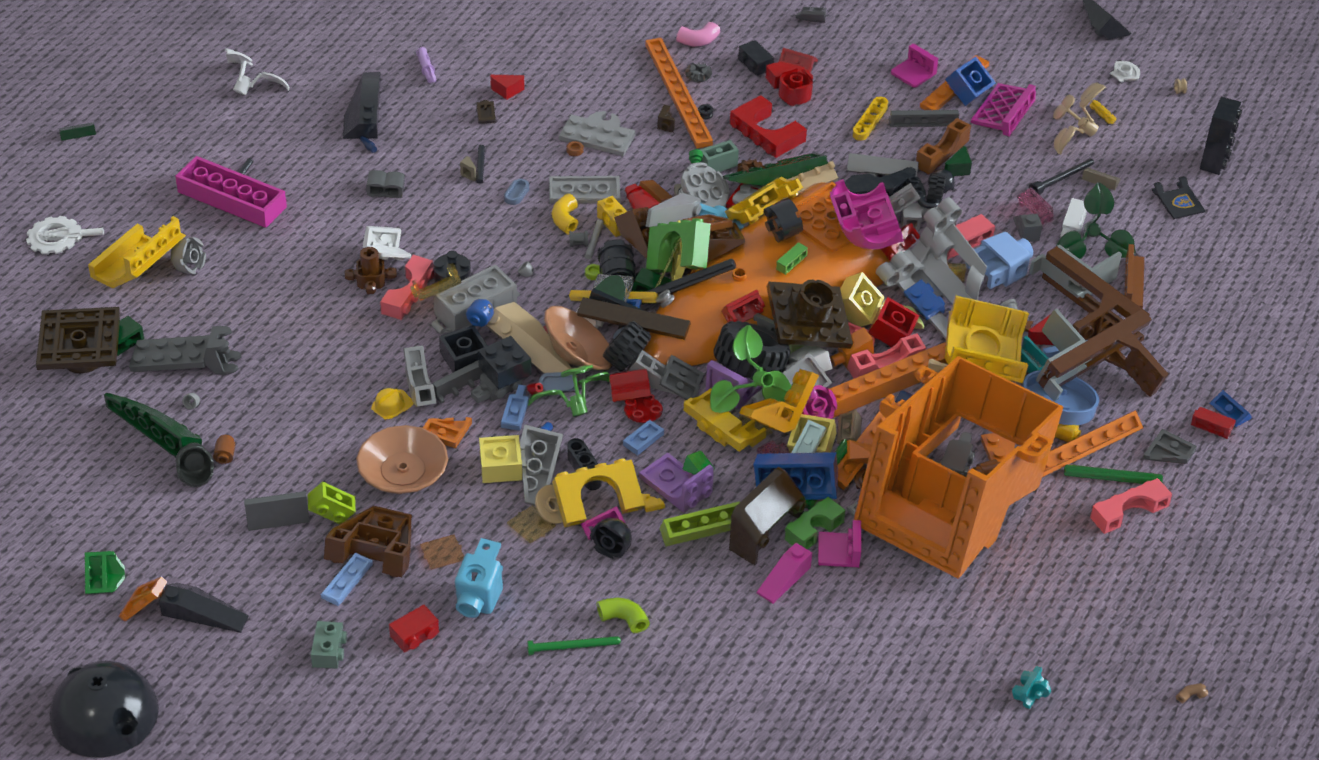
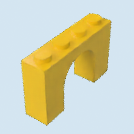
[552,458,645,527]

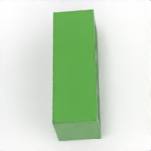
[776,242,808,275]

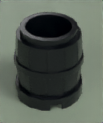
[597,240,636,290]

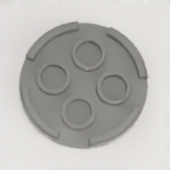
[681,162,730,207]

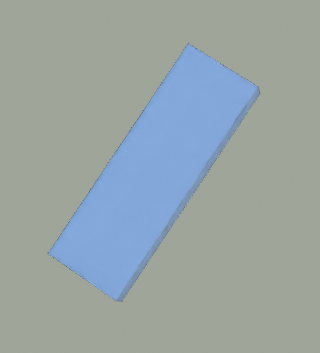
[321,553,373,606]

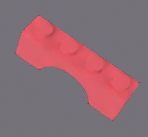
[380,255,434,320]
[847,333,926,379]
[1090,478,1172,534]

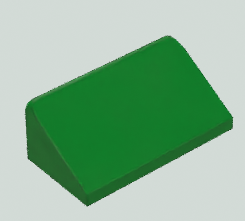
[682,451,715,475]

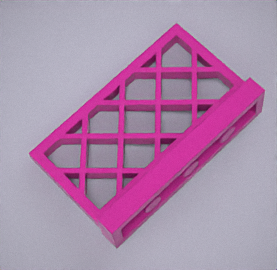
[971,83,1036,136]

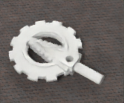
[26,216,104,255]

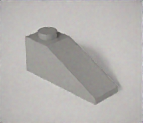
[626,350,675,394]

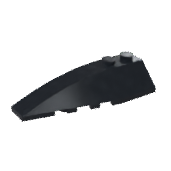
[343,72,381,139]

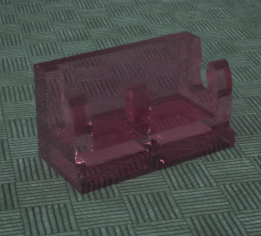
[1017,188,1054,225]

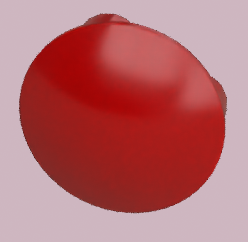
[624,394,663,423]

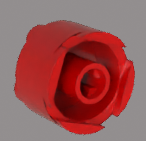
[778,67,813,106]

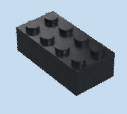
[1199,96,1243,175]

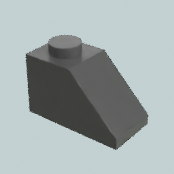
[1013,214,1042,242]

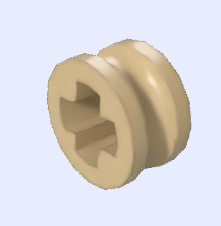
[1174,78,1187,94]

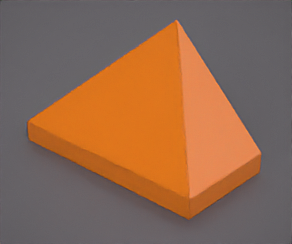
[847,440,872,464]

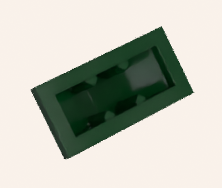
[944,146,972,176]

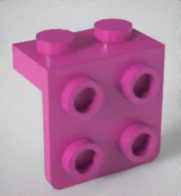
[891,43,939,88]

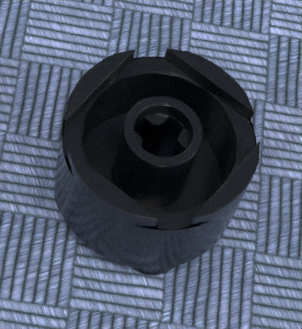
[764,199,803,243]
[433,250,471,291]

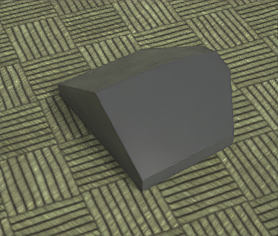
[796,6,827,22]

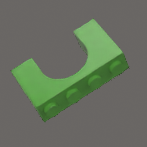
[646,218,711,273]

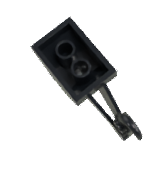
[845,167,939,209]

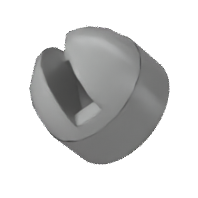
[518,261,534,277]
[182,393,200,409]

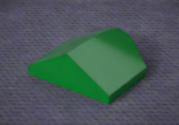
[85,551,125,594]

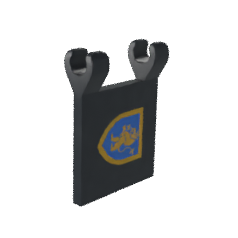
[1152,176,1205,219]

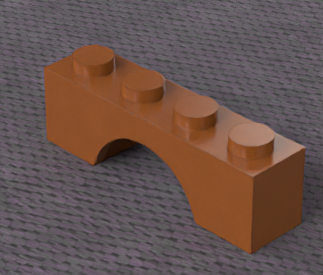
[916,118,971,175]

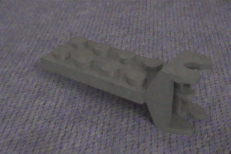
[129,326,242,375]

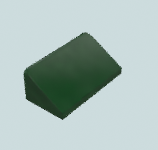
[58,122,96,141]

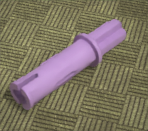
[416,47,436,83]

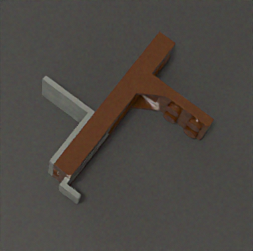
[1029,244,1150,342]
[1036,308,1169,401]

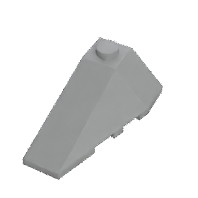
[646,193,701,227]
[520,425,563,505]

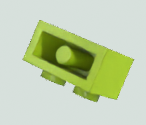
[307,481,356,524]

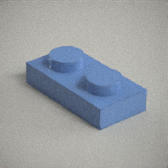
[623,420,664,456]

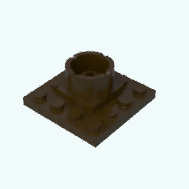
[766,279,853,349]
[36,307,120,374]

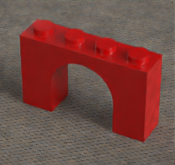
[730,95,807,158]

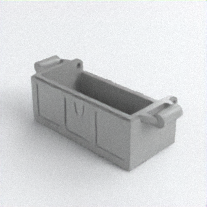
[431,264,520,335]

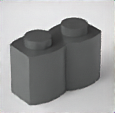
[366,170,405,198]

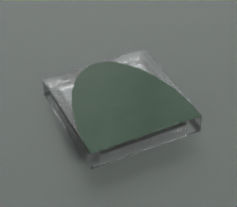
[593,274,634,302]

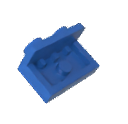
[904,279,945,321]

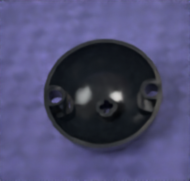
[50,661,159,758]

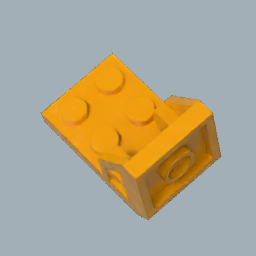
[739,369,819,433]

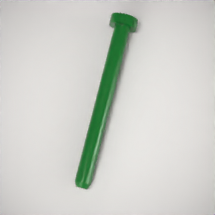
[527,636,621,656]

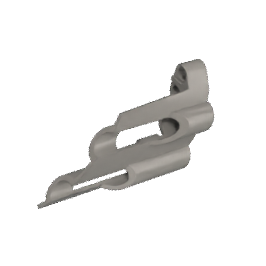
[876,197,987,339]

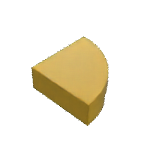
[642,494,665,512]

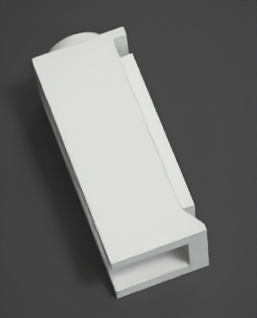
[1060,198,1087,237]

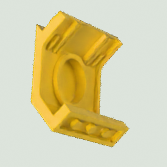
[88,216,186,288]
[945,295,1029,383]

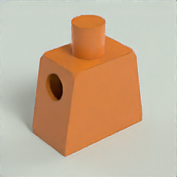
[830,327,874,371]

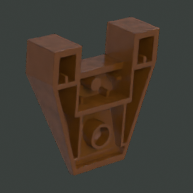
[324,506,412,578]

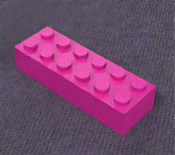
[175,156,287,228]

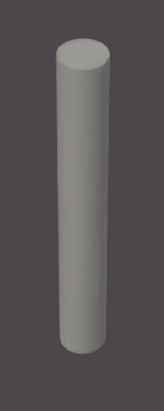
[585,219,604,259]

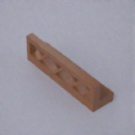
[1124,244,1145,309]

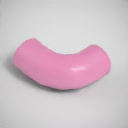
[676,22,720,47]

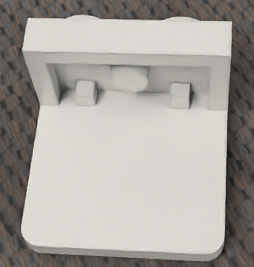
[363,226,411,261]

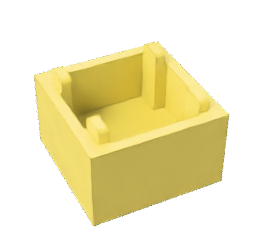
[479,435,522,483]

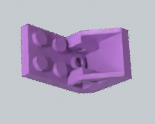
[706,360,762,409]

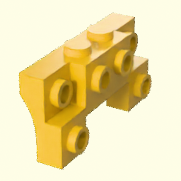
[724,177,803,224]
[683,388,767,452]

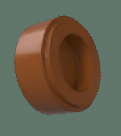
[566,141,584,156]

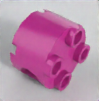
[802,385,837,419]

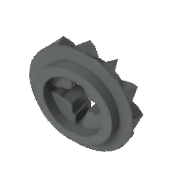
[685,63,712,82]

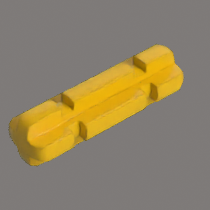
[1090,100,1116,124]

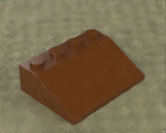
[707,222,745,262]

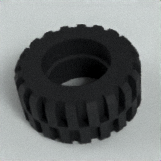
[714,321,791,380]

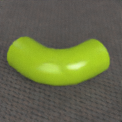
[596,597,650,633]

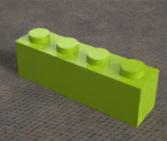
[659,501,740,547]

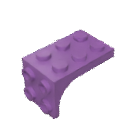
[639,453,714,513]

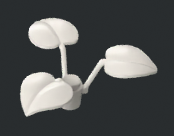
[225,48,289,95]

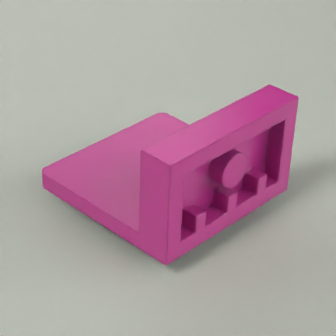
[818,520,861,568]

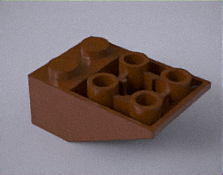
[614,207,650,259]

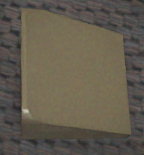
[460,156,476,181]

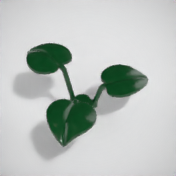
[1056,182,1136,259]

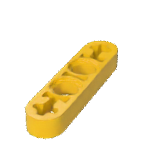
[852,96,888,141]

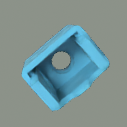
[455,538,503,618]

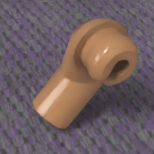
[1176,683,1208,703]

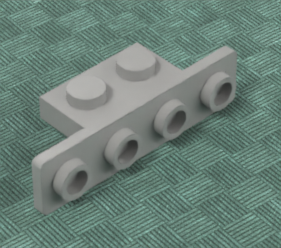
[847,153,918,177]

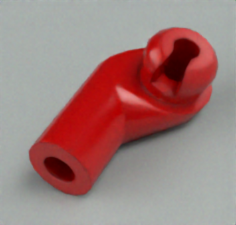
[527,383,543,397]

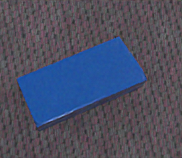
[1209,390,1252,427]

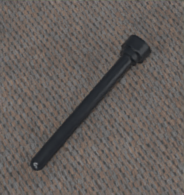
[1029,159,1094,196]

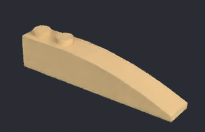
[486,302,578,378]

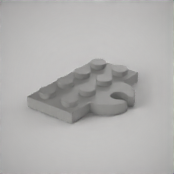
[559,111,636,156]

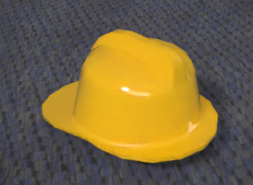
[371,388,414,419]

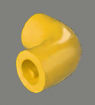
[551,193,578,235]

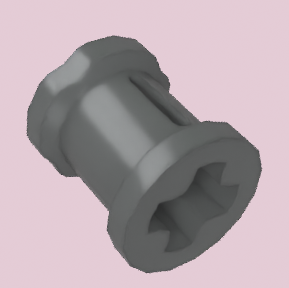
[569,231,588,247]

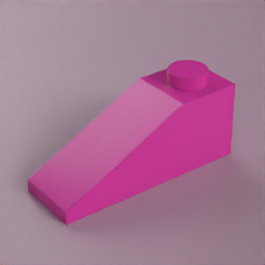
[757,543,812,604]

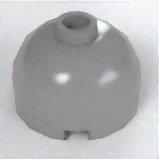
[170,237,206,274]

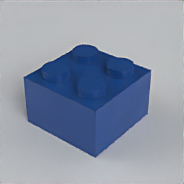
[945,56,996,106]

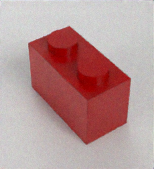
[389,604,439,653]

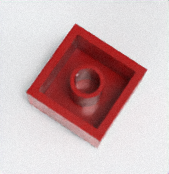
[868,297,920,347]

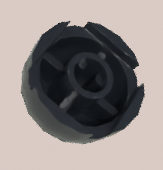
[590,518,632,559]

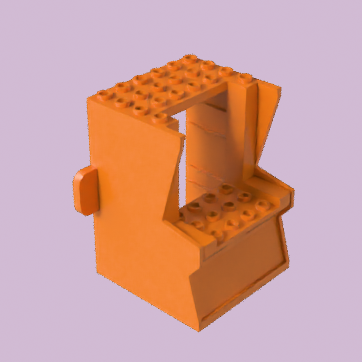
[854,356,1063,579]

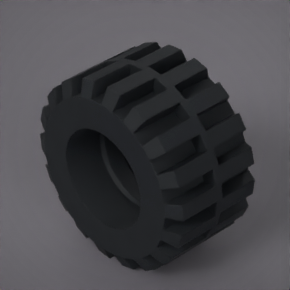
[603,321,651,371]

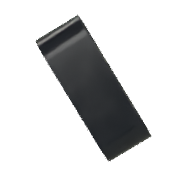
[567,438,602,490]

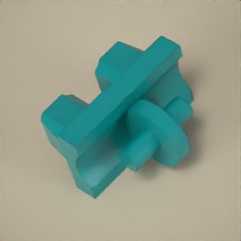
[1012,666,1051,709]

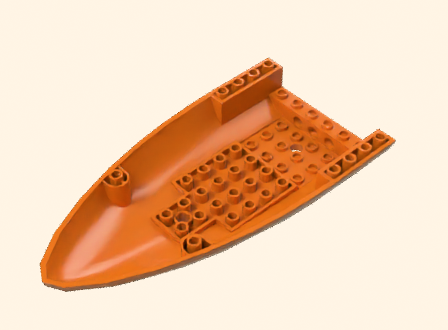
[643,182,890,366]

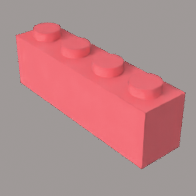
[947,214,995,260]

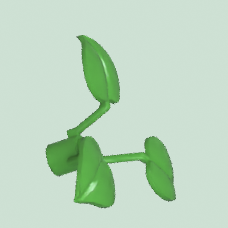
[710,325,792,413]
[528,365,610,417]

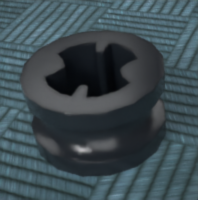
[698,104,713,119]

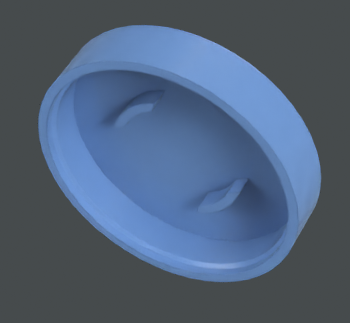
[1022,370,1099,425]

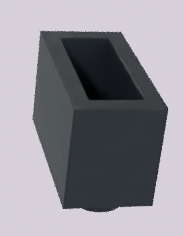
[738,40,774,76]

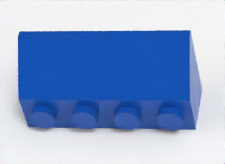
[754,452,838,500]

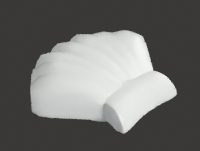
[1110,61,1140,83]

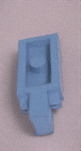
[501,385,529,431]

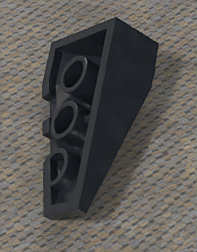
[1083,0,1131,39]
[159,583,248,633]

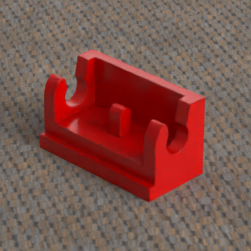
[881,222,920,261]
[721,290,765,322]

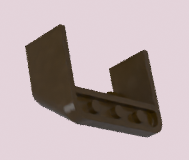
[729,467,806,566]

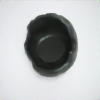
[175,443,214,487]

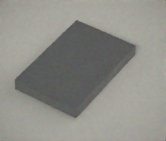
[244,491,310,531]

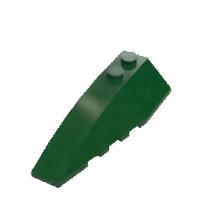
[723,152,828,186]
[104,393,202,458]

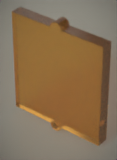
[420,534,464,570]

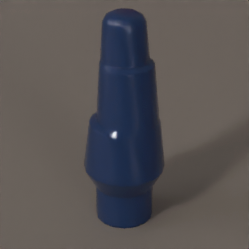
[360,137,377,153]

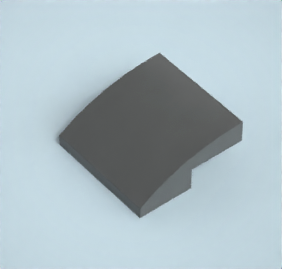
[659,355,704,400]

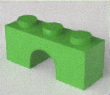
[785,497,845,550]

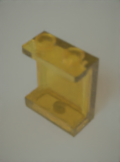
[410,263,462,301]

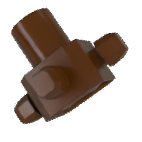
[345,247,397,294]

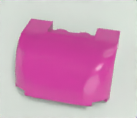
[830,179,904,249]

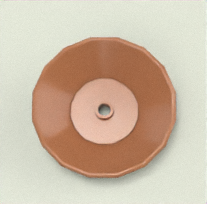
[544,306,613,370]
[356,425,448,494]

